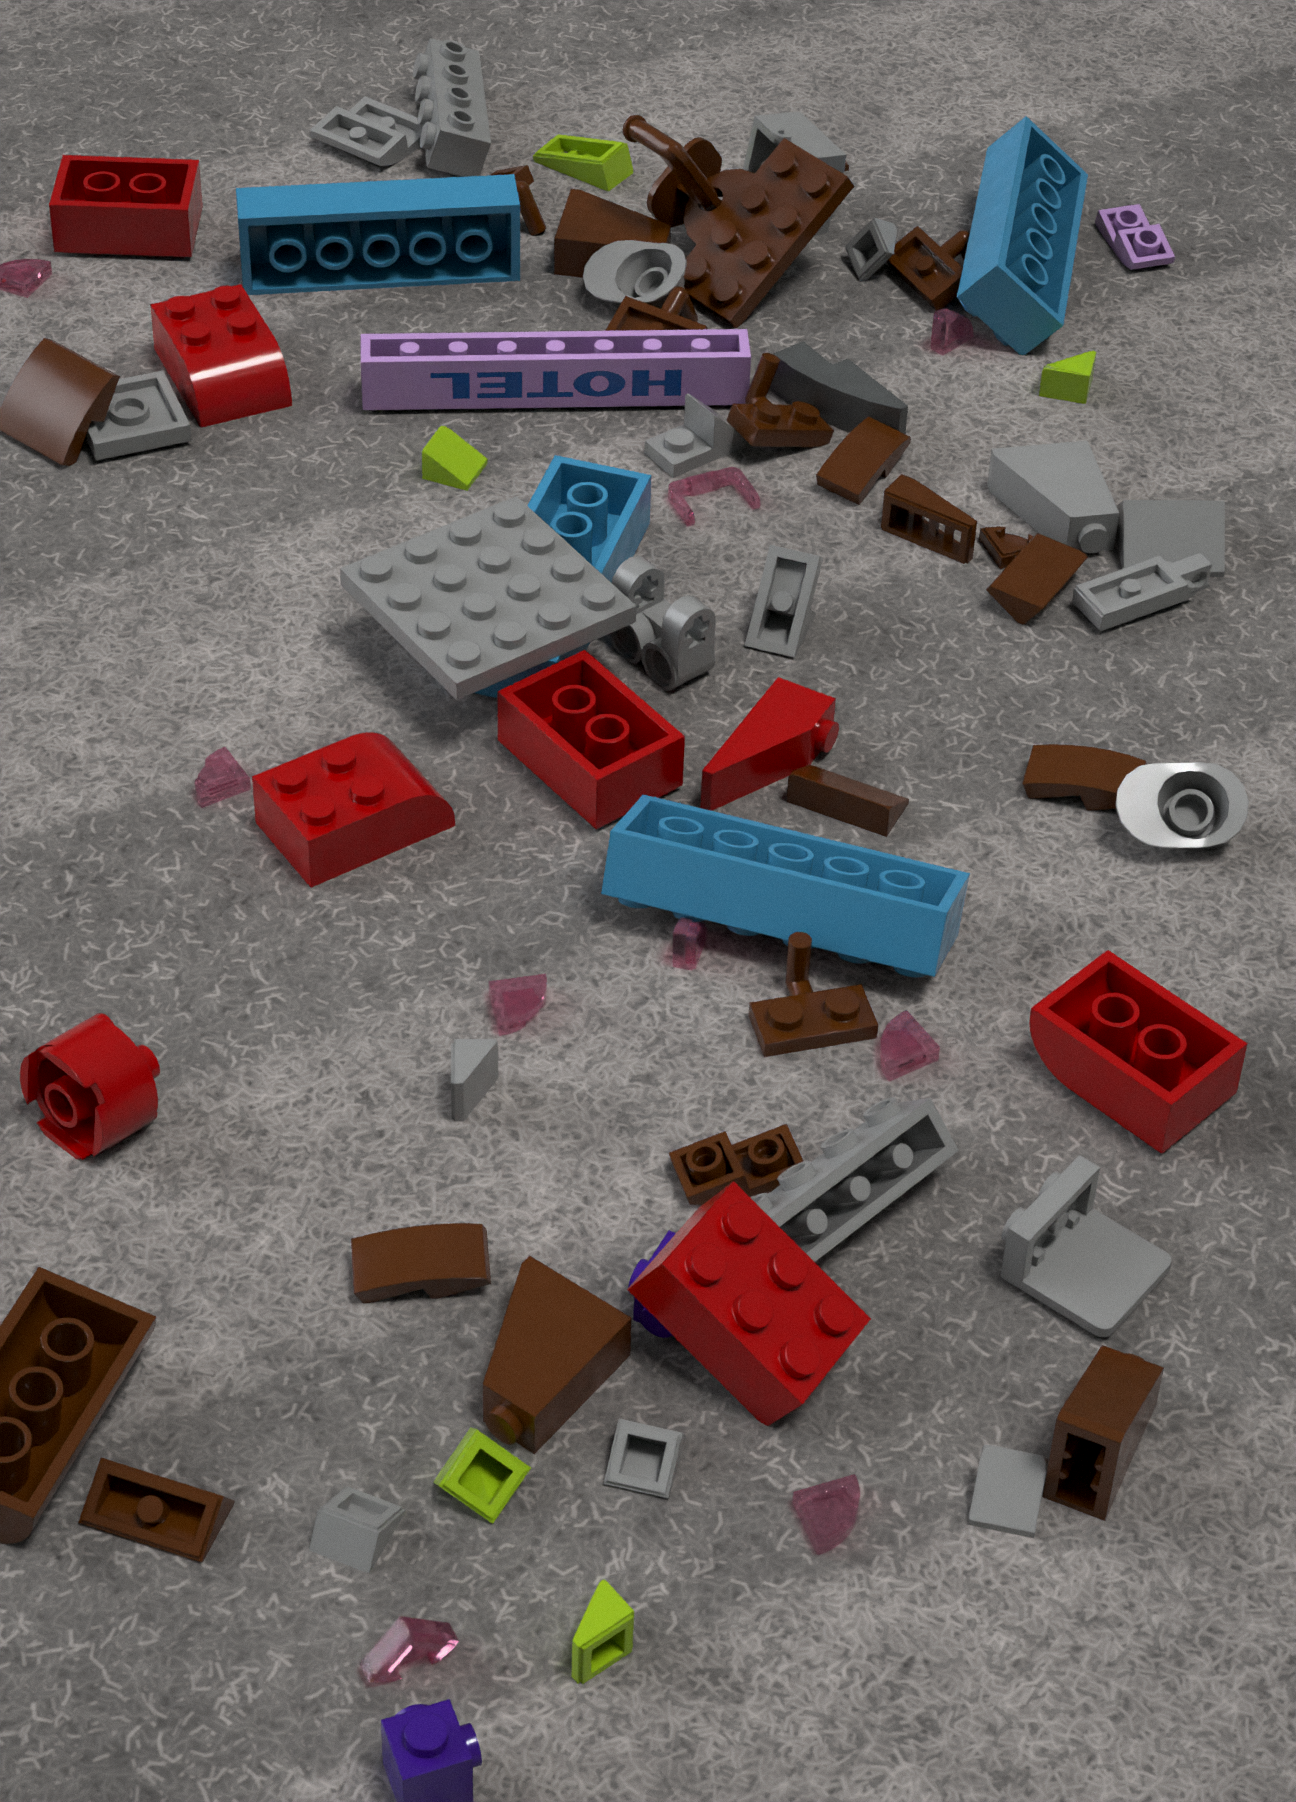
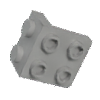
[1000,1155,1172,1337]

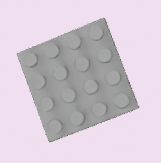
[340,496,636,700]

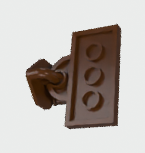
[622,115,855,328]

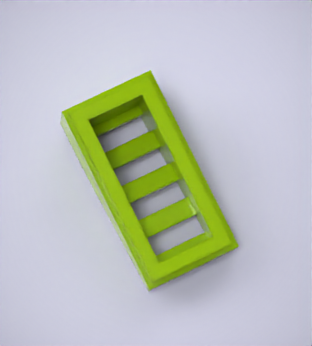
[533,134,633,191]

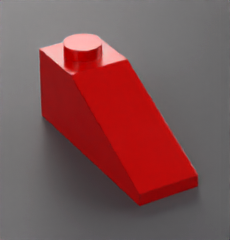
[700,677,839,811]

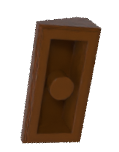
[986,533,1088,625]
[787,764,909,837]
[78,1458,235,1562]

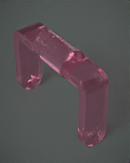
[668,467,761,527]

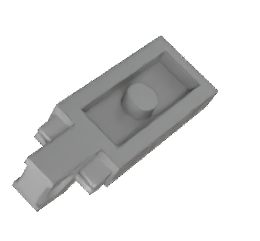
[1072,553,1212,631]

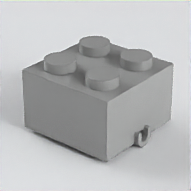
[743,111,847,237]

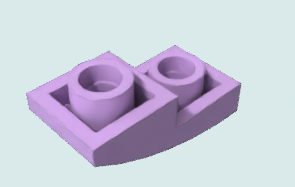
[1095,204,1175,270]

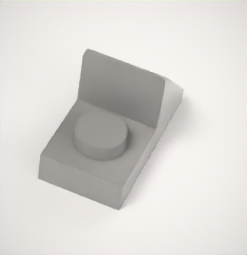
[644,393,750,478]
[744,545,823,658]

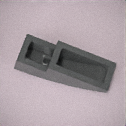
[771,341,908,434]

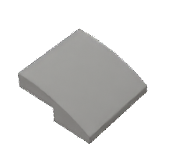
[310,96,423,166]

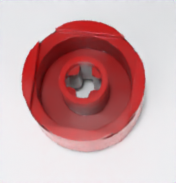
[20,1013,160,1160]

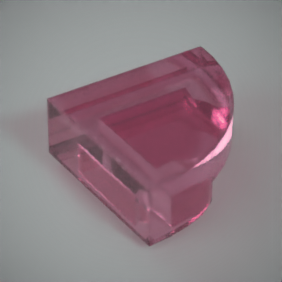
[0,259,52,298]
[930,308,974,356]
[195,747,251,808]
[673,917,708,971]
[488,974,547,1036]
[880,1010,940,1082]
[792,1474,860,1555]
[359,1616,459,1683]

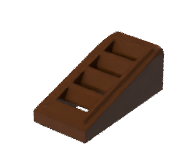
[881,474,977,564]

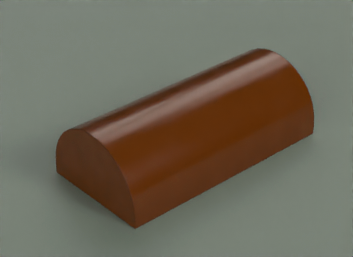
[0,1267,156,1544]

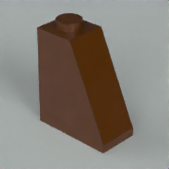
[554,189,678,278]
[483,1256,632,1454]
[1042,1345,1164,1521]

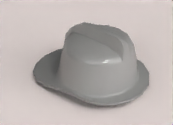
[583,240,687,309]
[1115,762,1249,849]

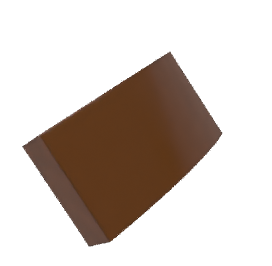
[816,417,911,505]
[1022,744,1147,810]
[669,1124,803,1205]
[351,1223,491,1303]

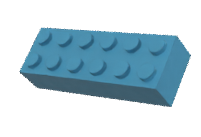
[957,116,1088,355]
[236,174,520,295]
[475,455,651,698]
[601,794,970,978]

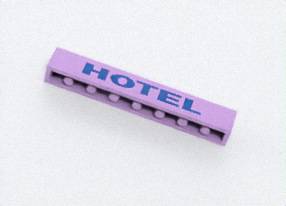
[361,329,751,410]

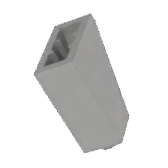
[987,441,1119,553]

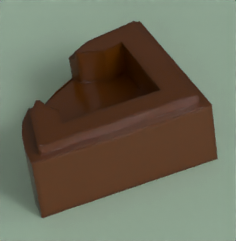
[979,526,1034,569]

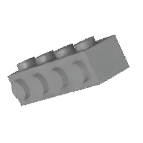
[413,38,491,177]
[751,1097,959,1262]

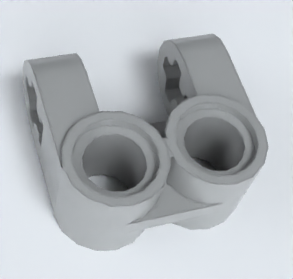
[609,555,716,691]

